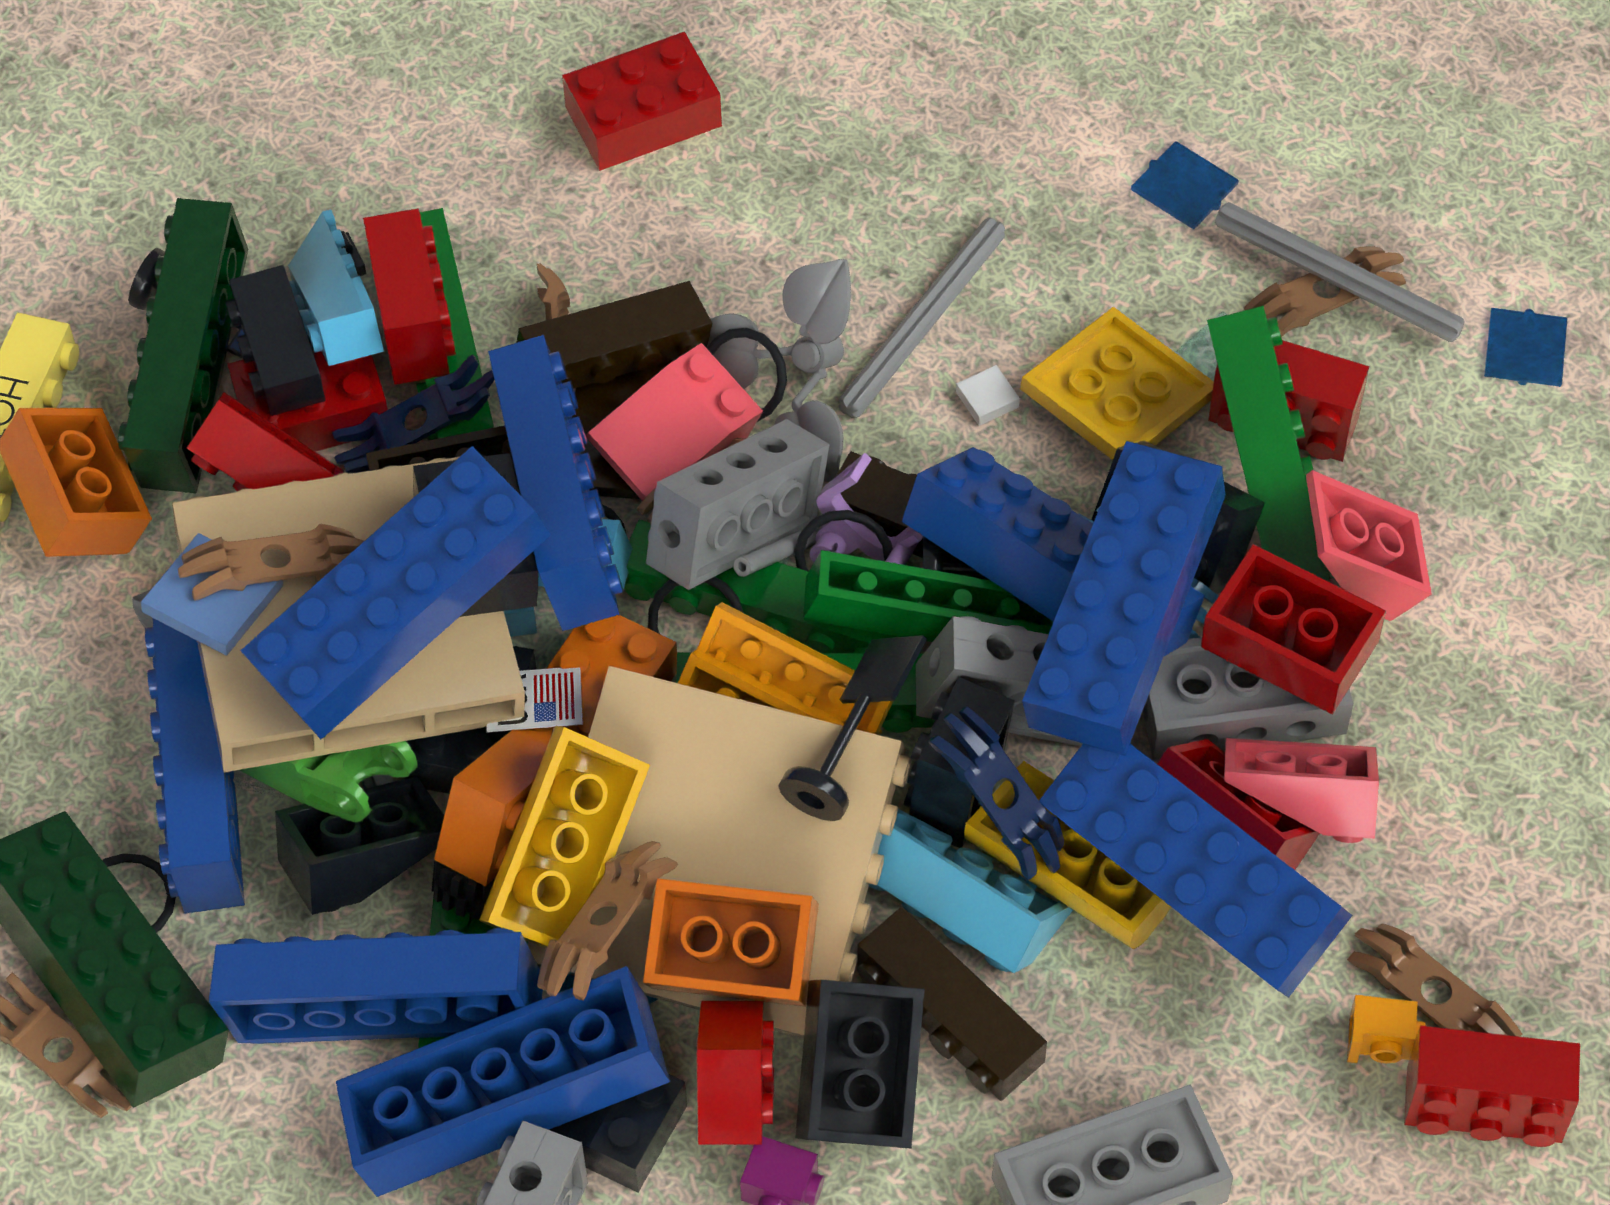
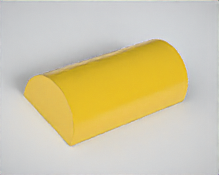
[479,726,650,948]
[964,761,1171,949]

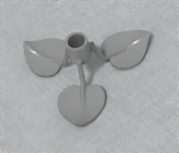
[707,259,851,482]

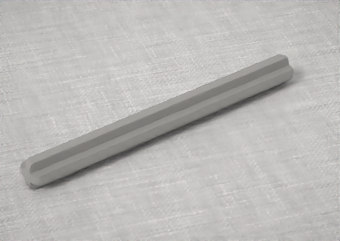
[1215,202,1465,342]
[839,218,1005,418]

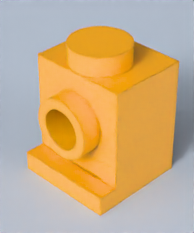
[1347,995,1426,1063]

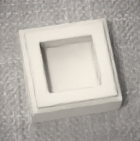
[956,365,1020,426]

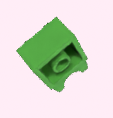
[240,741,418,822]

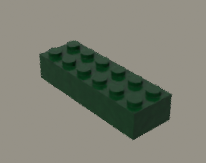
[118,198,248,494]
[0,811,229,1108]

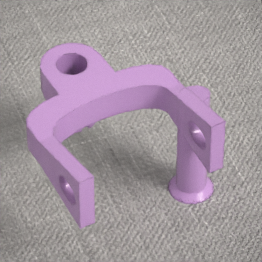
[810,453,923,565]

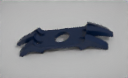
[332,354,494,473]
[928,706,1064,880]

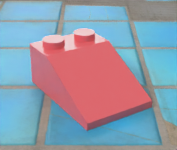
[586,343,763,501]
[1306,470,1432,621]
[1224,738,1379,843]

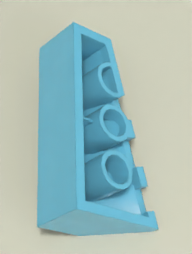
[288,209,384,366]
[869,809,1073,973]

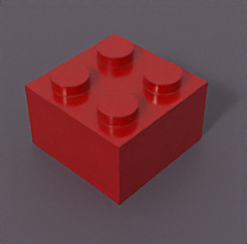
[697,1001,774,1145]

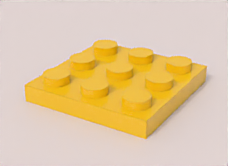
[1020,307,1214,460]

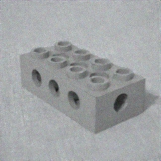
[646,419,830,590]
[916,616,1083,746]
[1142,637,1353,760]
[992,1084,1233,1205]
[476,1121,588,1205]

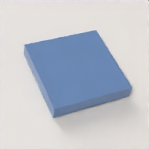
[141,533,283,656]

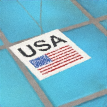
[487,667,583,732]

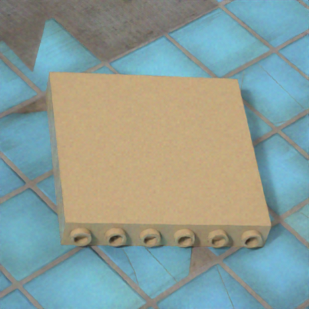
[172,457,525,772]
[528,666,911,1038]

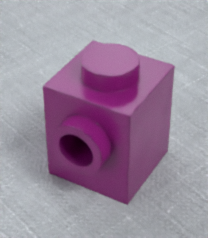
[740,1136,825,1205]

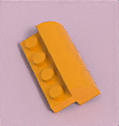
[678,602,893,735]

